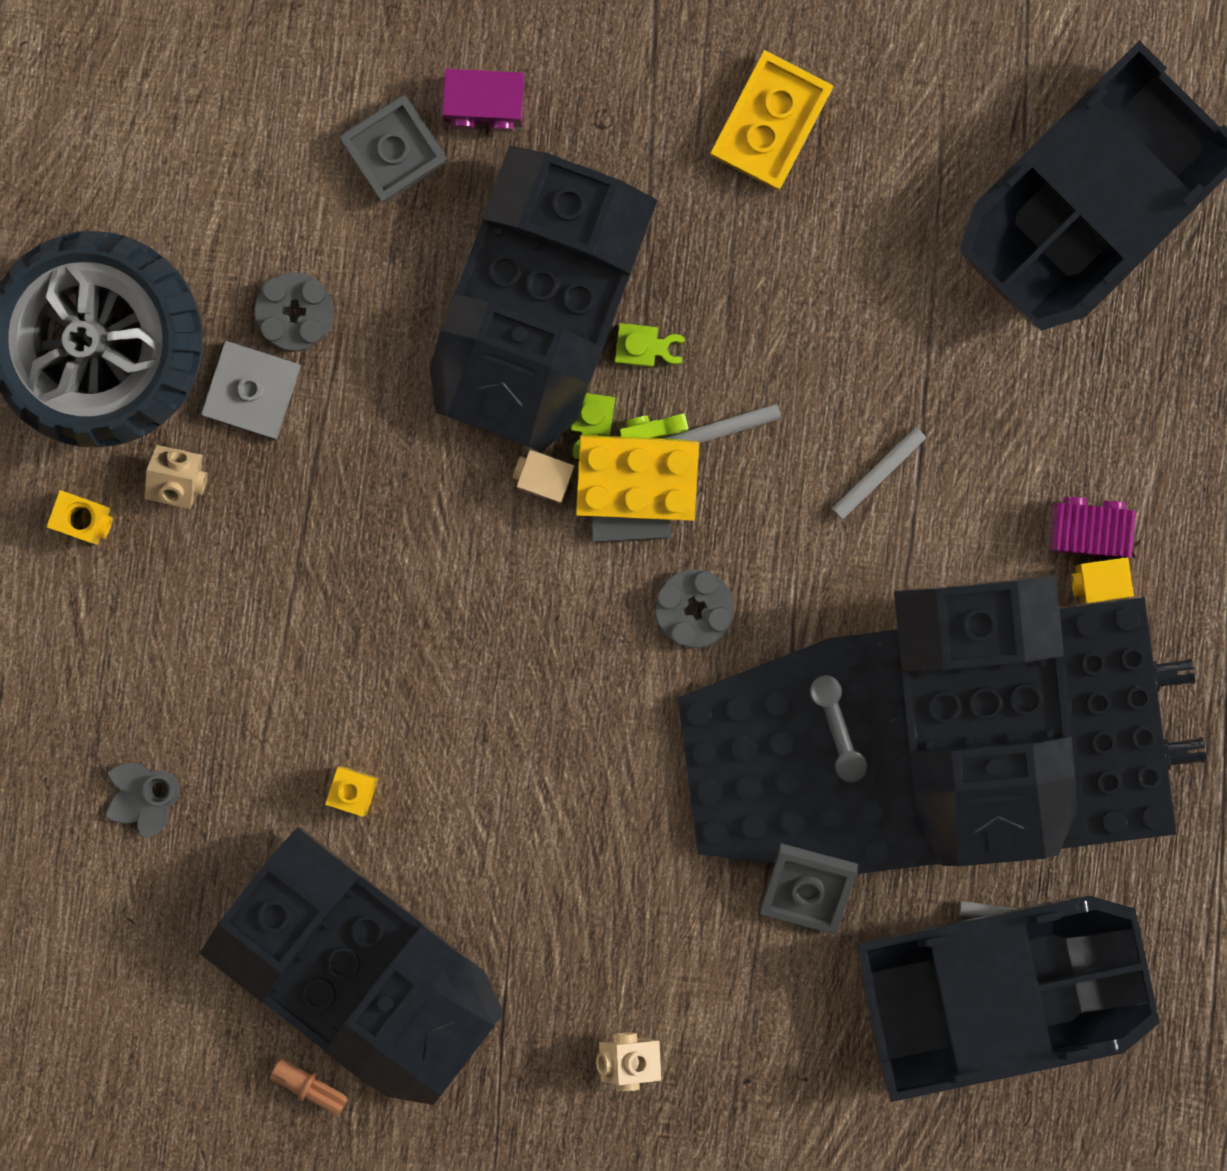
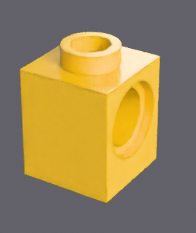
[47,490,113,545]
[1071,557,1134,604]
[325,766,379,817]

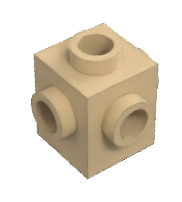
[145,445,207,509]
[596,1032,661,1091]

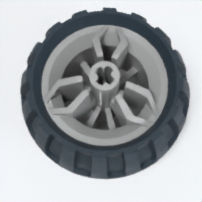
[0,231,203,447]

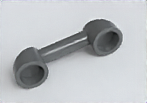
[810,675,867,783]

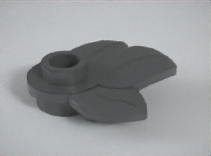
[107,762,180,839]

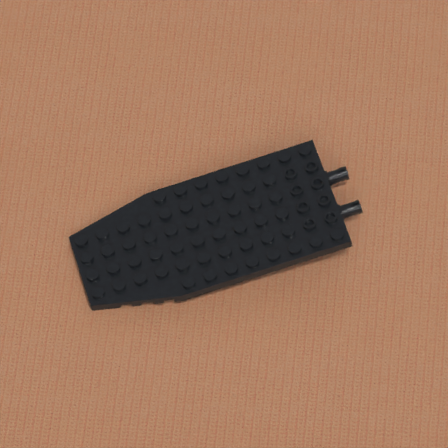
[678,597,1206,874]

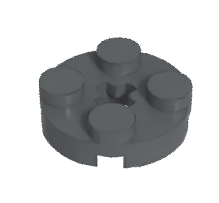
[255,272,335,352]
[655,569,734,648]

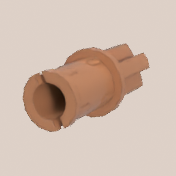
[270,1057,347,1115]

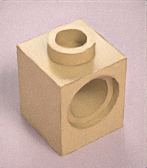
[513,450,575,505]

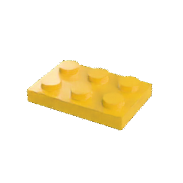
[710,50,833,192]
[576,435,699,521]

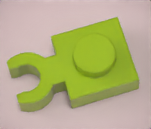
[615,323,685,368]
[571,393,615,460]
[620,413,689,439]

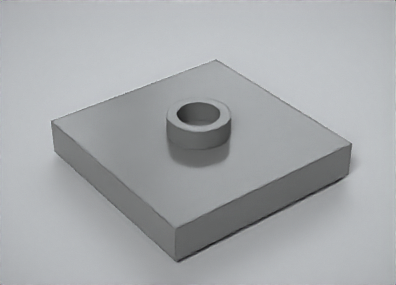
[201,341,301,440]

